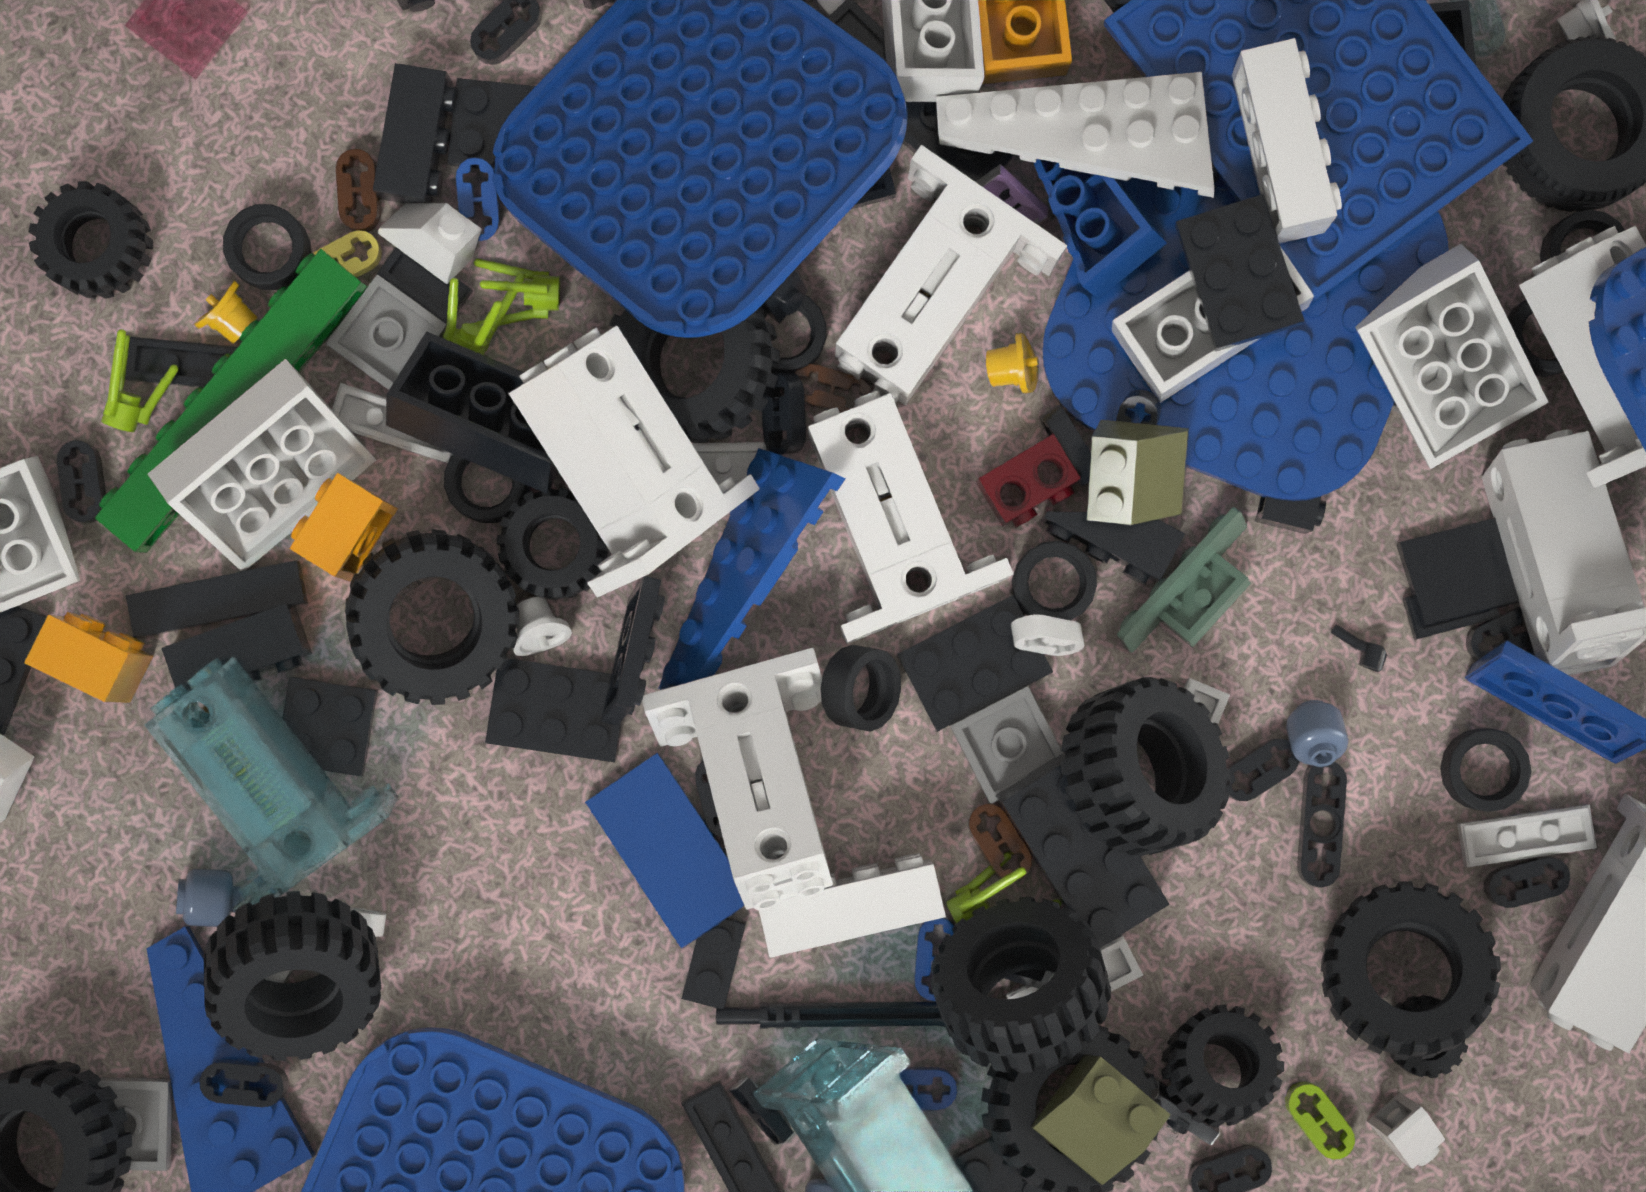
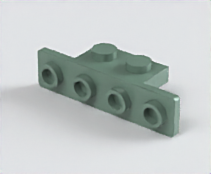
[1117,507,1251,653]

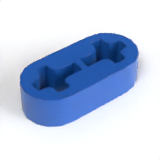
[456,158,500,241]
[914,918,954,1001]
[873,1066,957,1110]

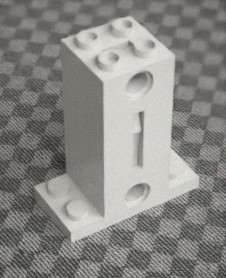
[835,145,1067,406]
[1519,225,1646,488]
[509,326,760,597]
[808,391,1014,644]
[1482,430,1646,676]
[642,648,833,910]
[1531,794,1646,1053]

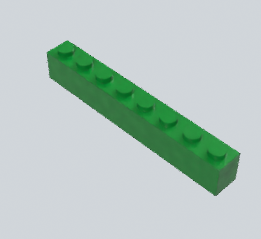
[95,249,367,553]

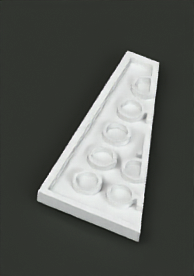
[936,72,1214,198]

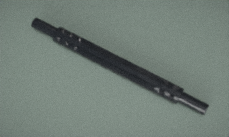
[716,1002,945,1029]

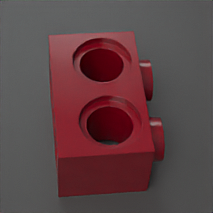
[976,434,1081,528]

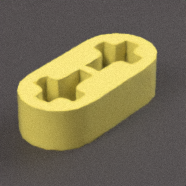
[313,230,382,278]

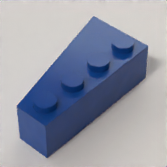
[1033,159,1167,299]

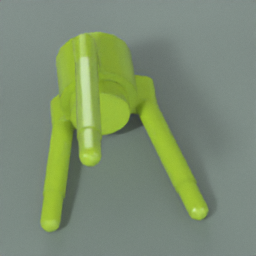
[471,258,560,327]
[443,272,526,355]
[101,329,179,432]
[946,852,1062,924]

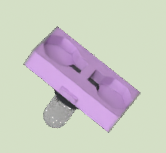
[976,164,1048,224]

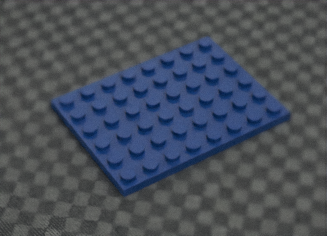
[1103,0,1533,302]

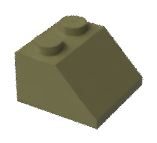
[1087,420,1189,525]
[1031,1054,1171,1185]

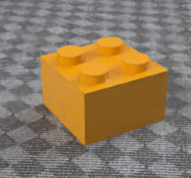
[978,0,1072,84]
[289,473,398,581]
[24,611,153,703]

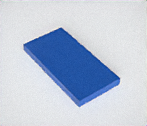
[1465,641,1646,764]
[585,753,745,948]

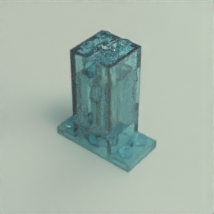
[144,656,399,911]
[753,1038,973,1192]

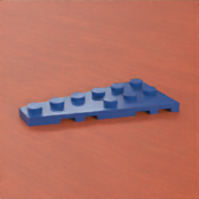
[658,448,846,690]
[146,925,316,1192]

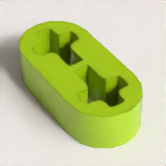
[1285,1081,1355,1160]

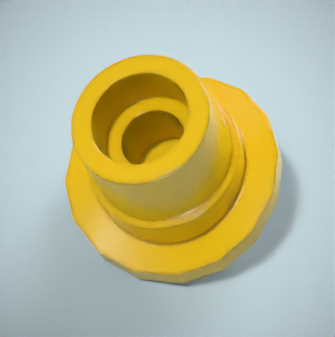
[194,280,258,344]
[986,333,1039,394]

